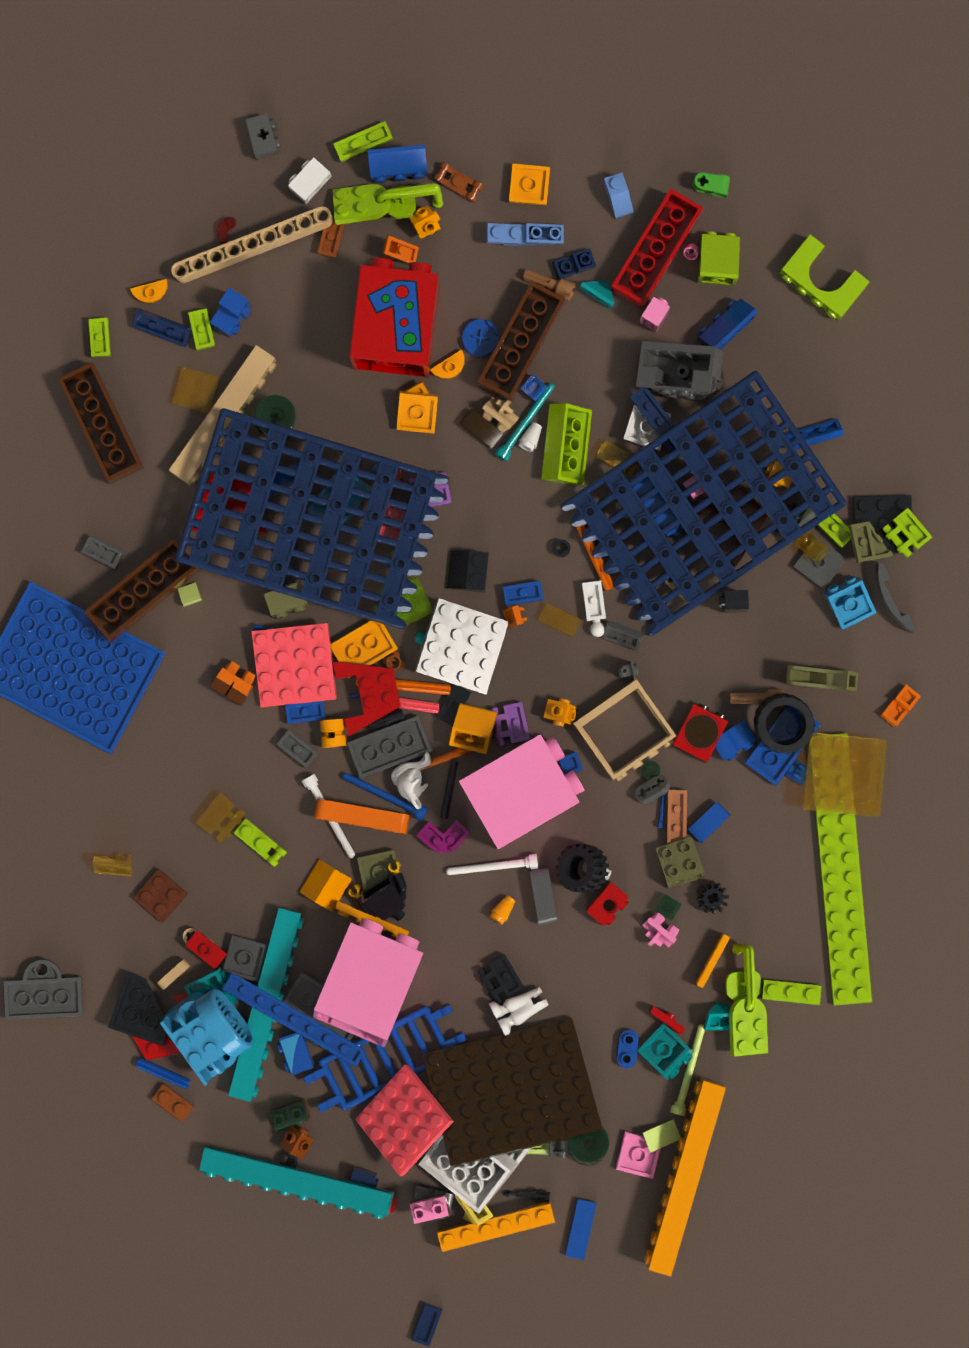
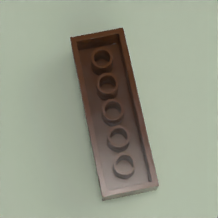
[477,281,565,402]
[58,362,144,484]
[84,538,199,644]

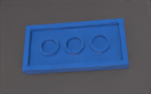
[745,705,821,786]

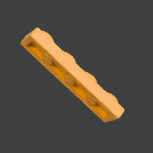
[335,901,409,938]

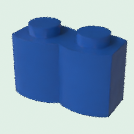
[715,720,756,762]

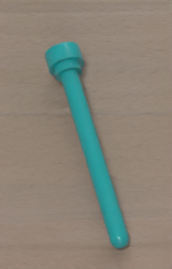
[494,383,555,462]

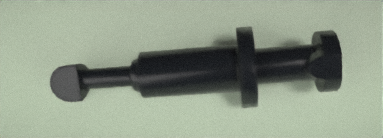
[504,1189,550,1202]

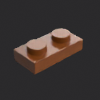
[317,216,345,259]
[152,1083,194,1122]

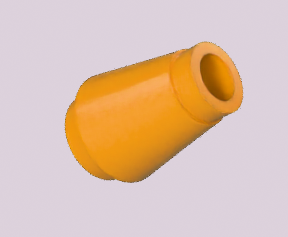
[490,895,516,925]

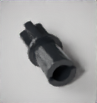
[367,708,405,731]

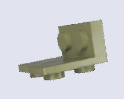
[656,837,704,889]

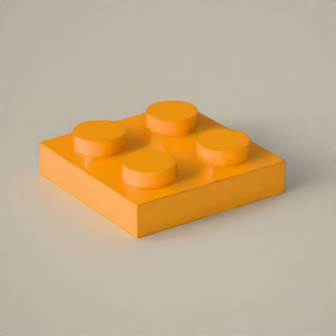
[509,163,550,206]
[397,391,438,434]

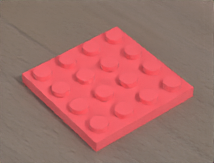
[252,623,337,707]
[355,1065,454,1176]

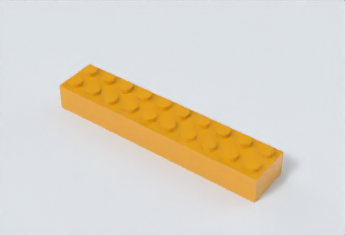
[644,1078,726,1276]

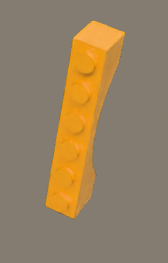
[437,1201,555,1252]

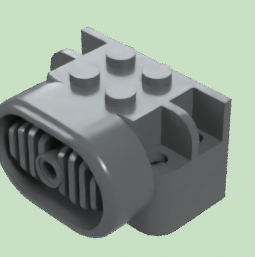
[636,341,724,401]

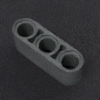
[529,867,558,926]

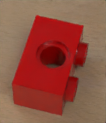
[586,882,629,926]

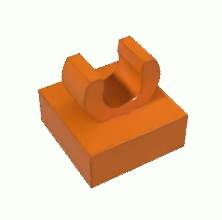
[502,605,527,629]

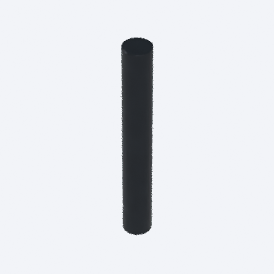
[440,761,458,819]

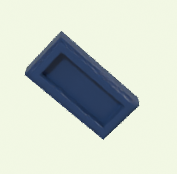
[411,1302,443,1347]

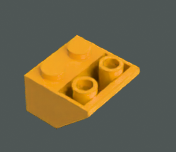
[449,703,497,754]

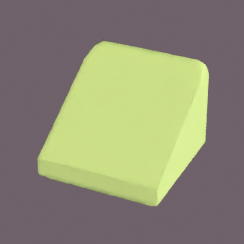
[178,582,202,607]

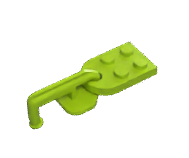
[332,183,443,225]
[726,943,768,1057]

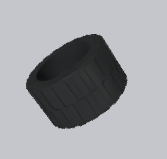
[753,693,815,754]

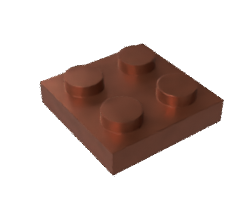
[134,869,188,923]

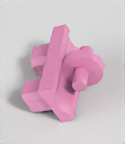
[642,913,679,948]

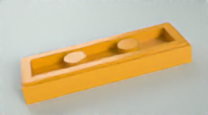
[695,934,730,988]

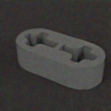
[635,775,671,804]

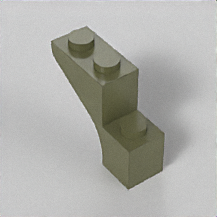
[786,665,858,692]

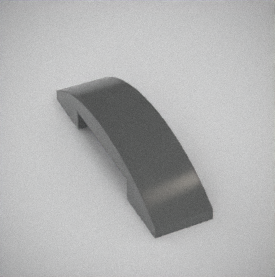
[876,562,917,633]

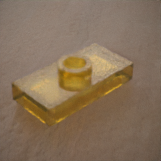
[793,531,830,563]
[539,603,581,637]

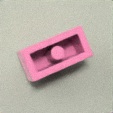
[640,297,670,333]

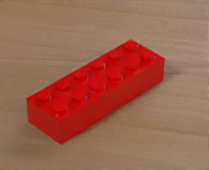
[611,188,703,309]

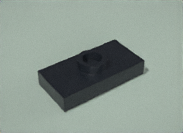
[436,685,471,726]

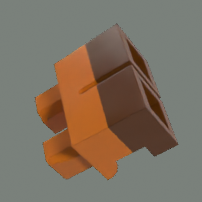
[210,661,256,706]

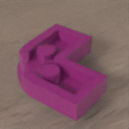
[416,820,471,853]

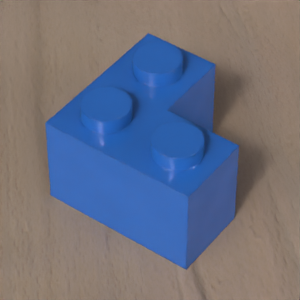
[210,287,252,338]

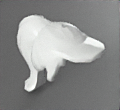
[391,752,431,809]

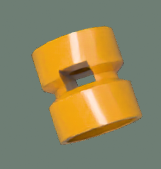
[320,719,347,748]

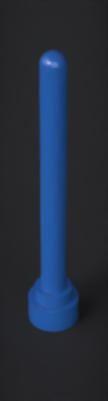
[342,773,428,821]

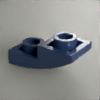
[552,248,596,280]

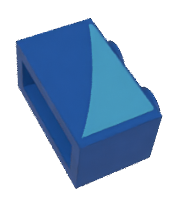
[277,1032,314,1076]

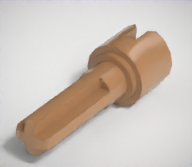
[523,269,576,301]
[729,689,784,708]

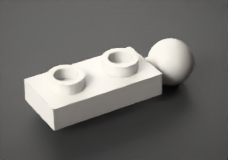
[582,581,606,637]

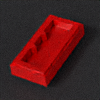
[185,930,227,969]
[649,1006,686,1034]

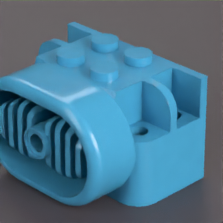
[160,989,253,1086]

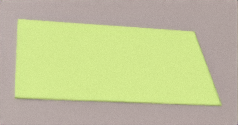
[643,1119,680,1153]

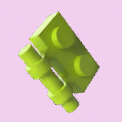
[882,508,932,558]

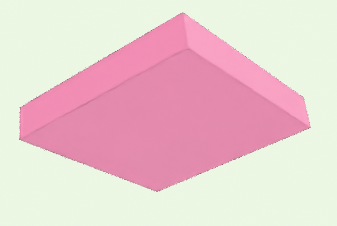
[615,1131,661,1179]

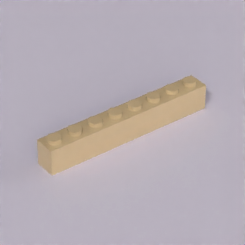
[169,345,277,486]

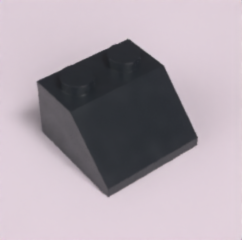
[447,550,489,593]

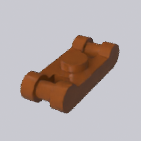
[432,162,484,203]

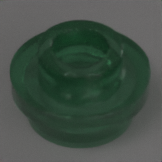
[641,761,661,780]

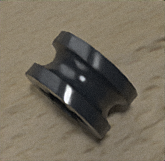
[553,540,570,557]
[280,1153,298,1167]

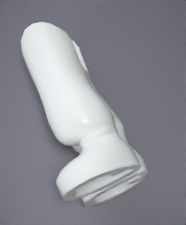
[489,987,549,1036]

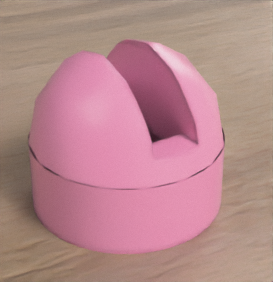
[683,243,700,260]

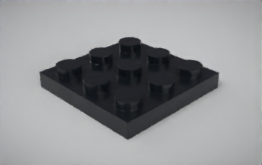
[853,495,914,554]

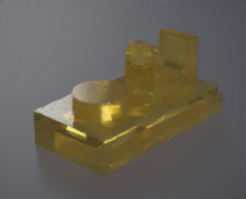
[93,854,133,877]

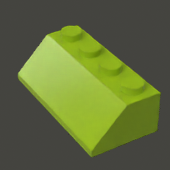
[541,403,592,485]

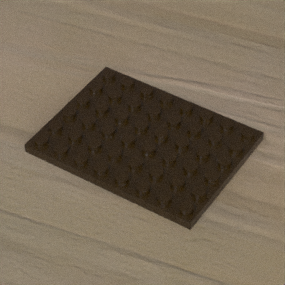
[422,1017,602,1168]

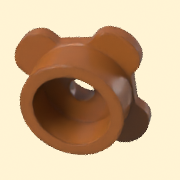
[383,652,405,674]

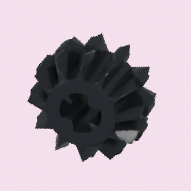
[696,882,729,914]

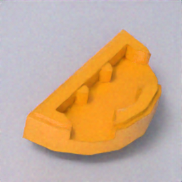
[130,279,168,304]
[430,349,465,379]

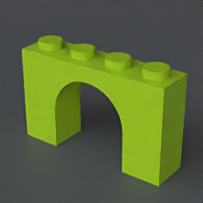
[780,234,870,320]

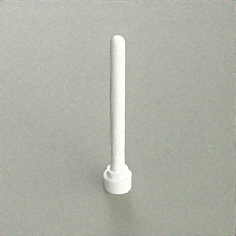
[301,774,355,858]
[446,854,538,875]

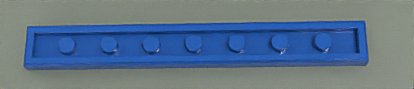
[222,972,366,1067]

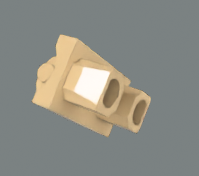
[482,397,519,432]

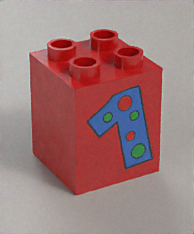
[350,258,440,378]

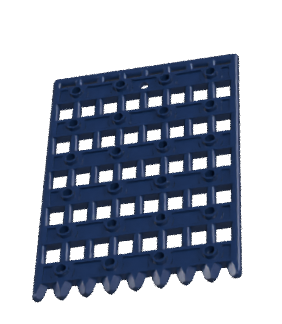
[560,371,847,637]
[175,408,449,629]

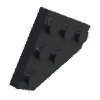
[108,972,168,1046]

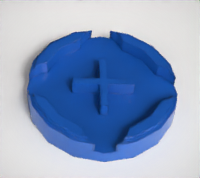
[462,319,500,357]

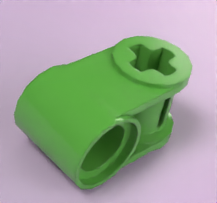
[692,172,730,197]

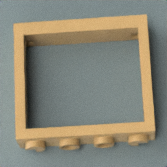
[573,679,676,781]

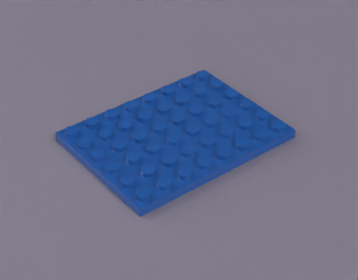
[0,581,166,754]

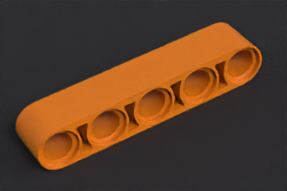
[314,799,410,834]

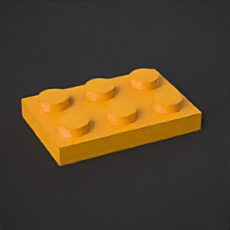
[331,620,398,678]

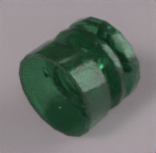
[255,395,296,438]
[568,1127,609,1166]

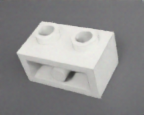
[288,157,332,204]

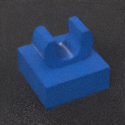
[785,759,812,785]

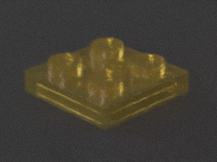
[172,367,220,414]

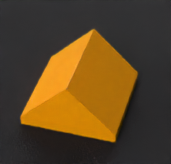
[300,859,352,912]

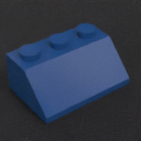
[367,145,428,183]
[698,298,758,350]

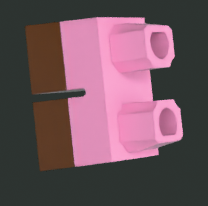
[410,1193,450,1224]

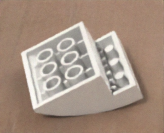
[419,1135,531,1214]

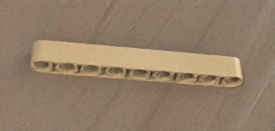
[171,206,333,283]

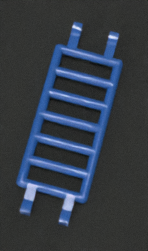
[304,1004,466,1112]

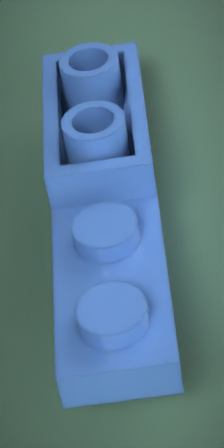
[486,223,564,246]

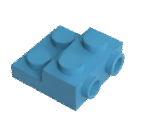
[824,576,876,630]

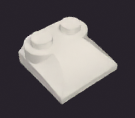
[624,405,671,451]

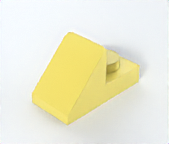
[454,1195,493,1226]

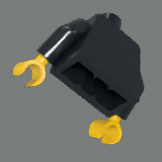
[348,860,407,921]

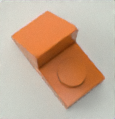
[382,235,419,265]

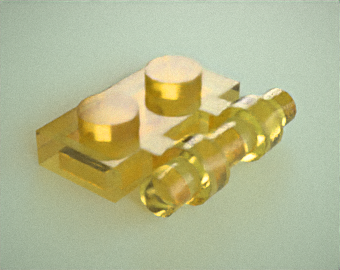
[196,793,246,843]

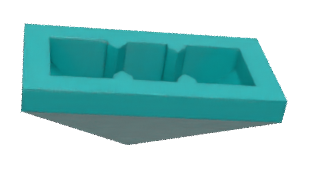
[580,280,614,309]
[704,1002,731,1030]

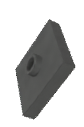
[793,536,847,590]
[222,935,269,982]

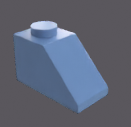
[603,172,634,219]

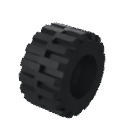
[556,844,609,893]

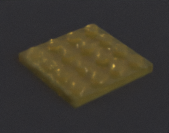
[803,733,887,817]

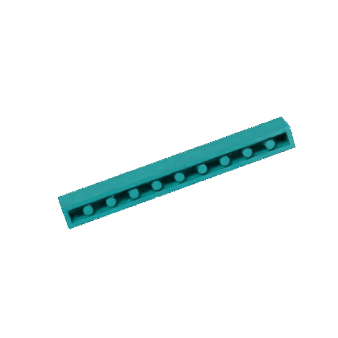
[228,907,305,1102]
[199,1146,394,1219]

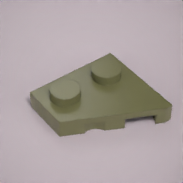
[849,521,893,563]

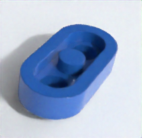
[617,1029,639,1069]

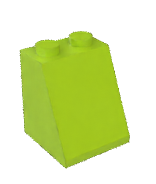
[697,232,740,286]

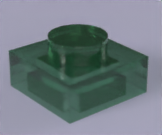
[655,894,682,920]

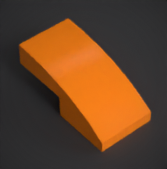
[880,684,921,728]

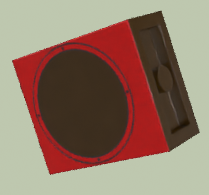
[673,703,728,763]

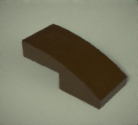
[460,408,503,449]

